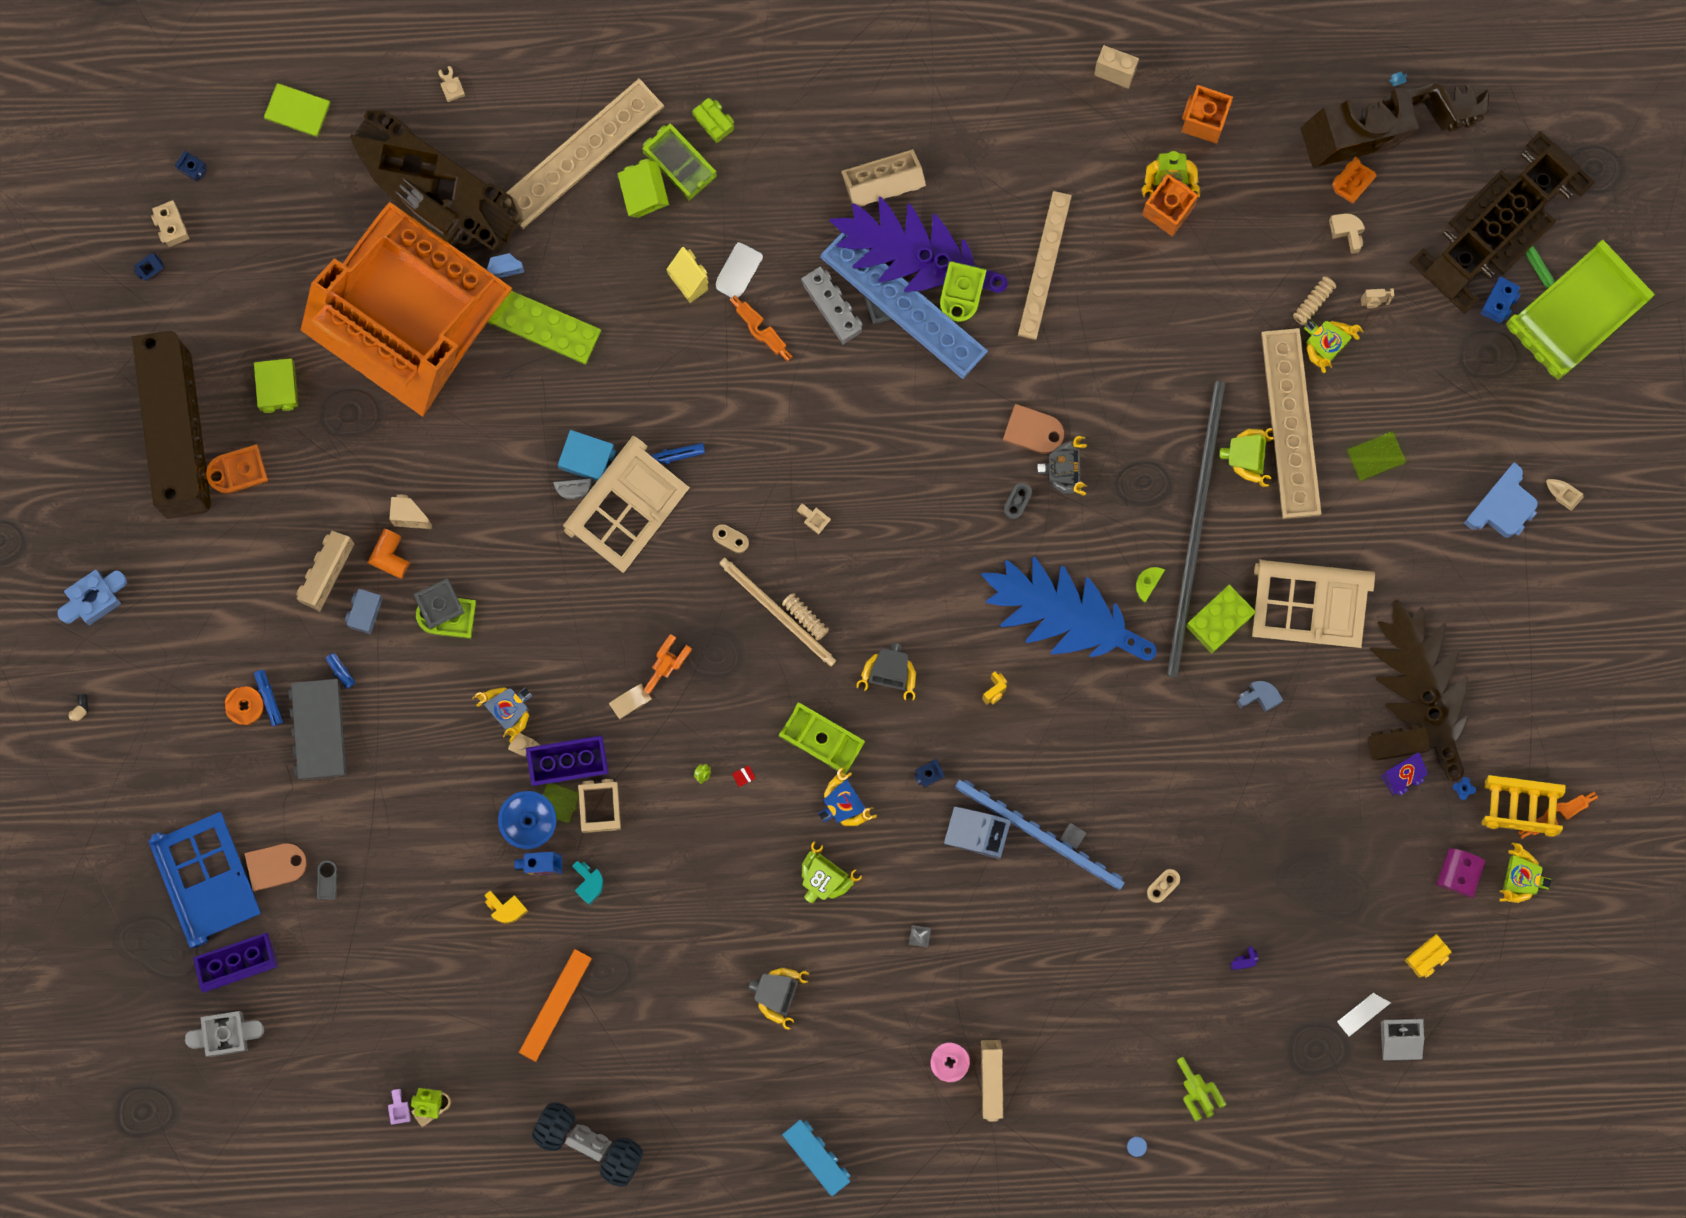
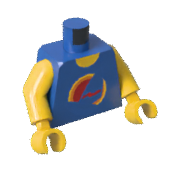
[818,766,877,826]

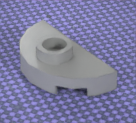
[553,478,592,500]

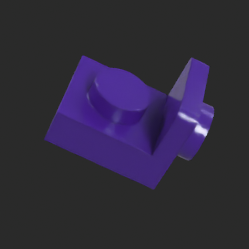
[1230,946,1259,971]

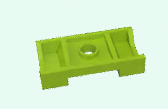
[779,702,865,775]

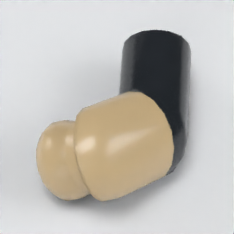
[68,694,88,721]

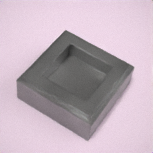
[1060,823,1086,849]

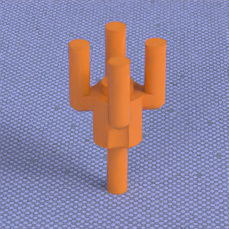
[643,634,692,694]

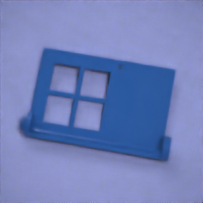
[148,812,261,949]

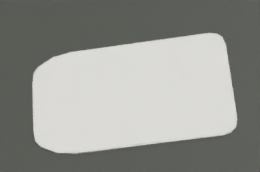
[716,243,763,298]

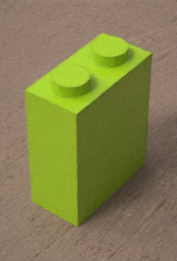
[618,159,669,218]
[254,358,298,413]

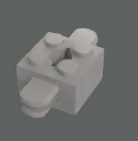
[185,1011,264,1057]

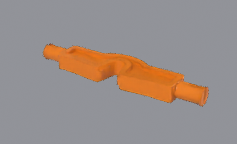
[729,295,793,362]
[1518,791,1598,839]

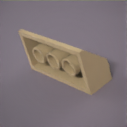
[841,150,926,207]
[296,531,354,612]

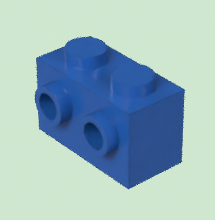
[1480,277,1521,324]

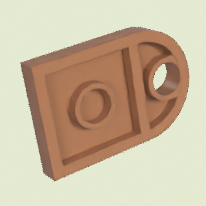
[1003,404,1064,454]
[245,844,307,892]

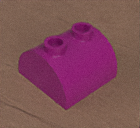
[1436,848,1486,899]

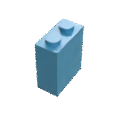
[558,430,616,482]

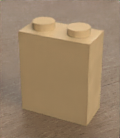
[1094,45,1139,88]

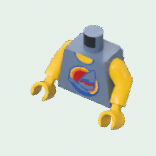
[472,687,532,742]

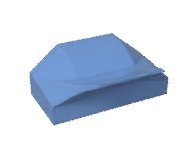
[486,253,524,278]

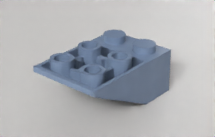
[944,806,1011,860]

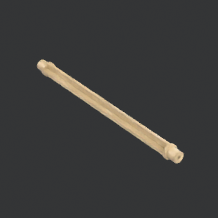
[719,558,837,667]

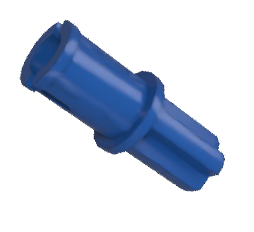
[326,653,356,690]

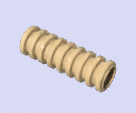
[1293,277,1337,325]
[782,593,829,641]

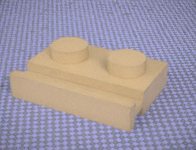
[1361,288,1394,308]

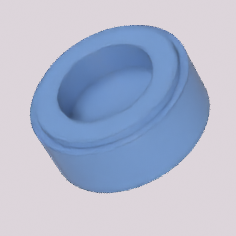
[1127,1137,1147,1157]

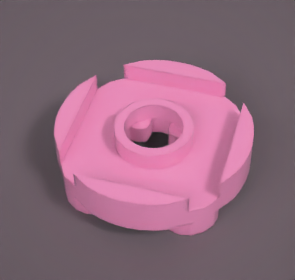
[930,1043,970,1082]

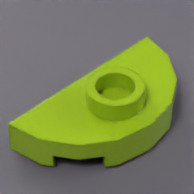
[1136,567,1165,603]

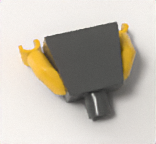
[856,643,916,701]
[749,968,809,1029]

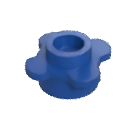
[1453,777,1476,800]

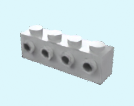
[801,267,863,345]

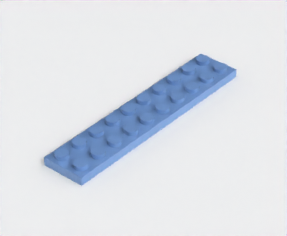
[820,233,988,379]

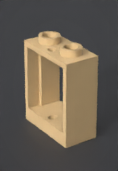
[578,779,621,833]

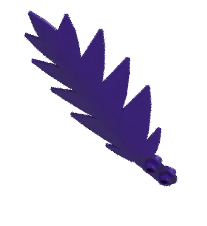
[830,197,1008,293]

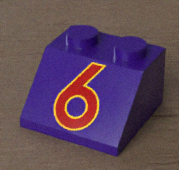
[1380,752,1428,796]

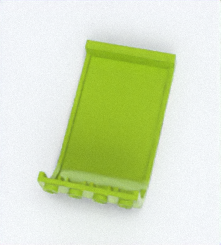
[1506,240,1655,380]

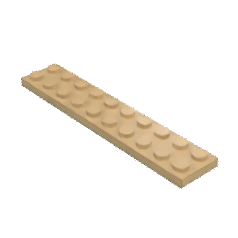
[503,79,664,229]
[1261,328,1321,519]

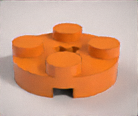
[225,686,264,726]

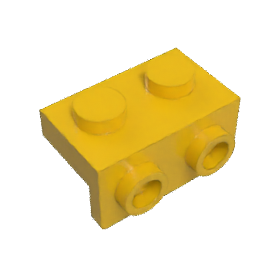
[982,671,1007,705]

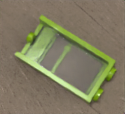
[643,123,717,201]

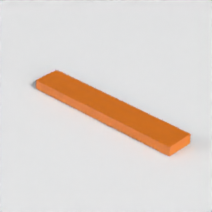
[519,949,592,1062]

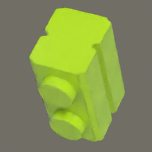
[692,97,734,143]

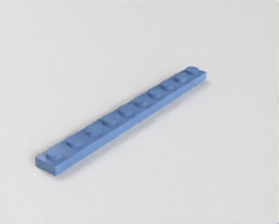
[955,779,1125,890]

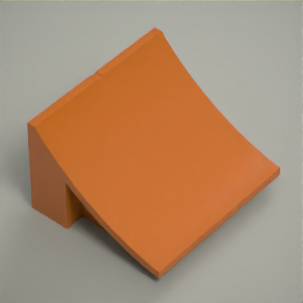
[301,202,512,417]

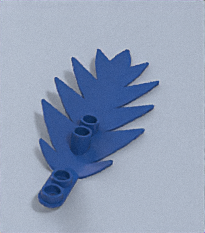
[981,557,1157,661]

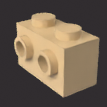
[151,200,190,247]

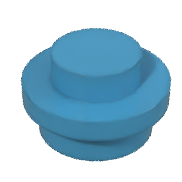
[1389,72,1407,86]

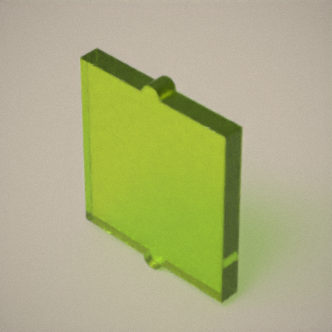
[543,783,579,823]

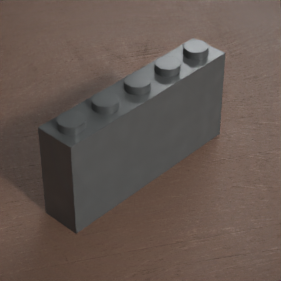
[288,679,347,781]

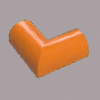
[367,529,410,579]

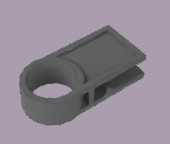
[317,860,338,900]

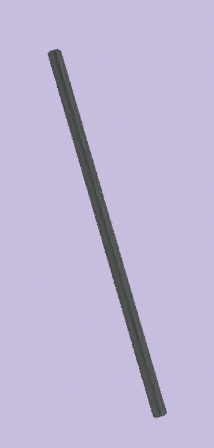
[1167,381,1225,678]

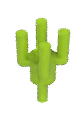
[1177,1057,1227,1121]

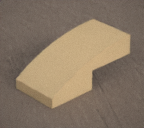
[609,684,652,720]

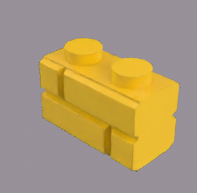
[1405,934,1451,978]

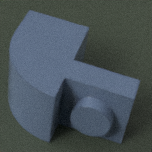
[1237,681,1283,712]

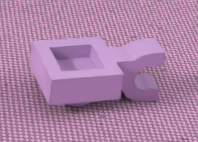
[388,1089,411,1125]

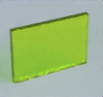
[1347,431,1406,481]

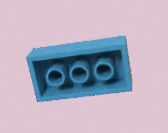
[782,1120,851,1196]

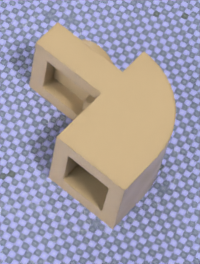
[1329,214,1365,254]

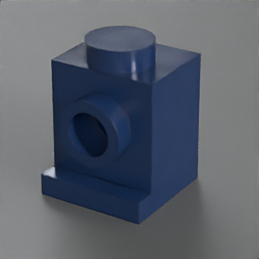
[175,151,207,182]
[134,251,165,281]
[914,759,945,788]

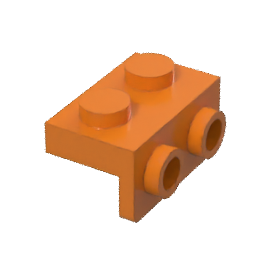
[1332,157,1377,204]

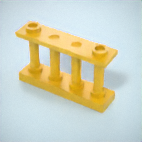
[1482,775,1566,836]

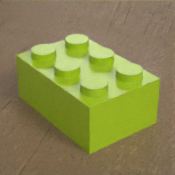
[1186,584,1256,654]

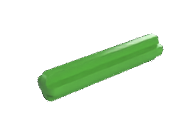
[1525,246,1555,288]

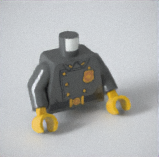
[1037,436,1087,496]

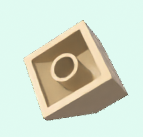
[389,495,432,529]

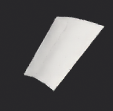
[1337,993,1391,1036]

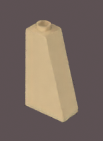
[981,1040,1003,1122]

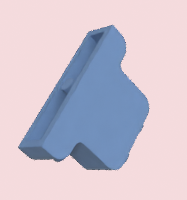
[1464,462,1537,538]

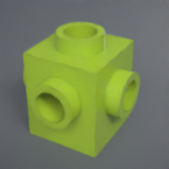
[411,1088,442,1119]

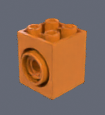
[1181,85,1233,144]
[1142,174,1199,237]

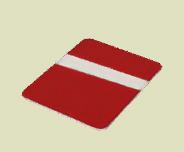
[732,766,755,787]

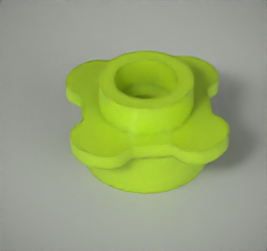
[694,764,711,784]

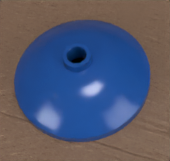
[498,791,557,849]

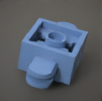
[58,570,127,626]

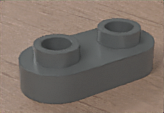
[1004,483,1032,520]

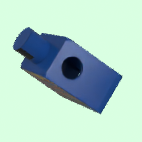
[515,852,562,875]

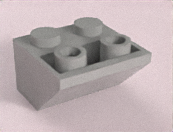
[1381,1019,1424,1060]

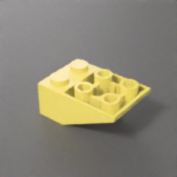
[667,246,709,303]

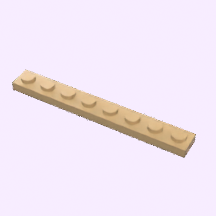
[1018,191,1072,340]

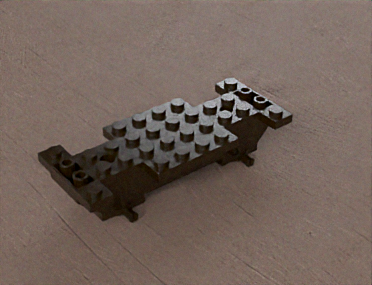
[1410,131,1595,314]

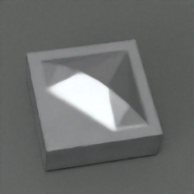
[909,925,931,948]

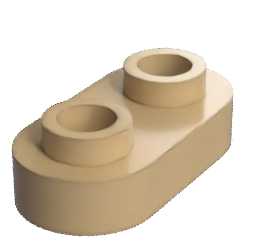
[713,524,749,553]
[1147,869,1180,903]

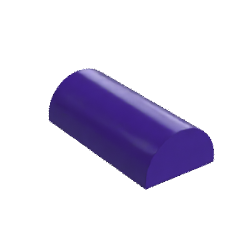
[526,735,608,786]
[193,932,278,993]

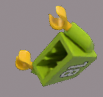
[802,842,862,903]

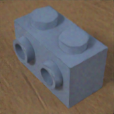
[345,589,383,634]

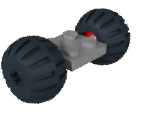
[532,1102,643,1186]

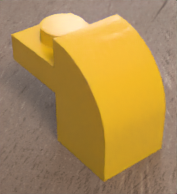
[484,891,529,924]

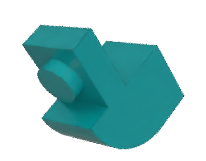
[572,861,604,906]

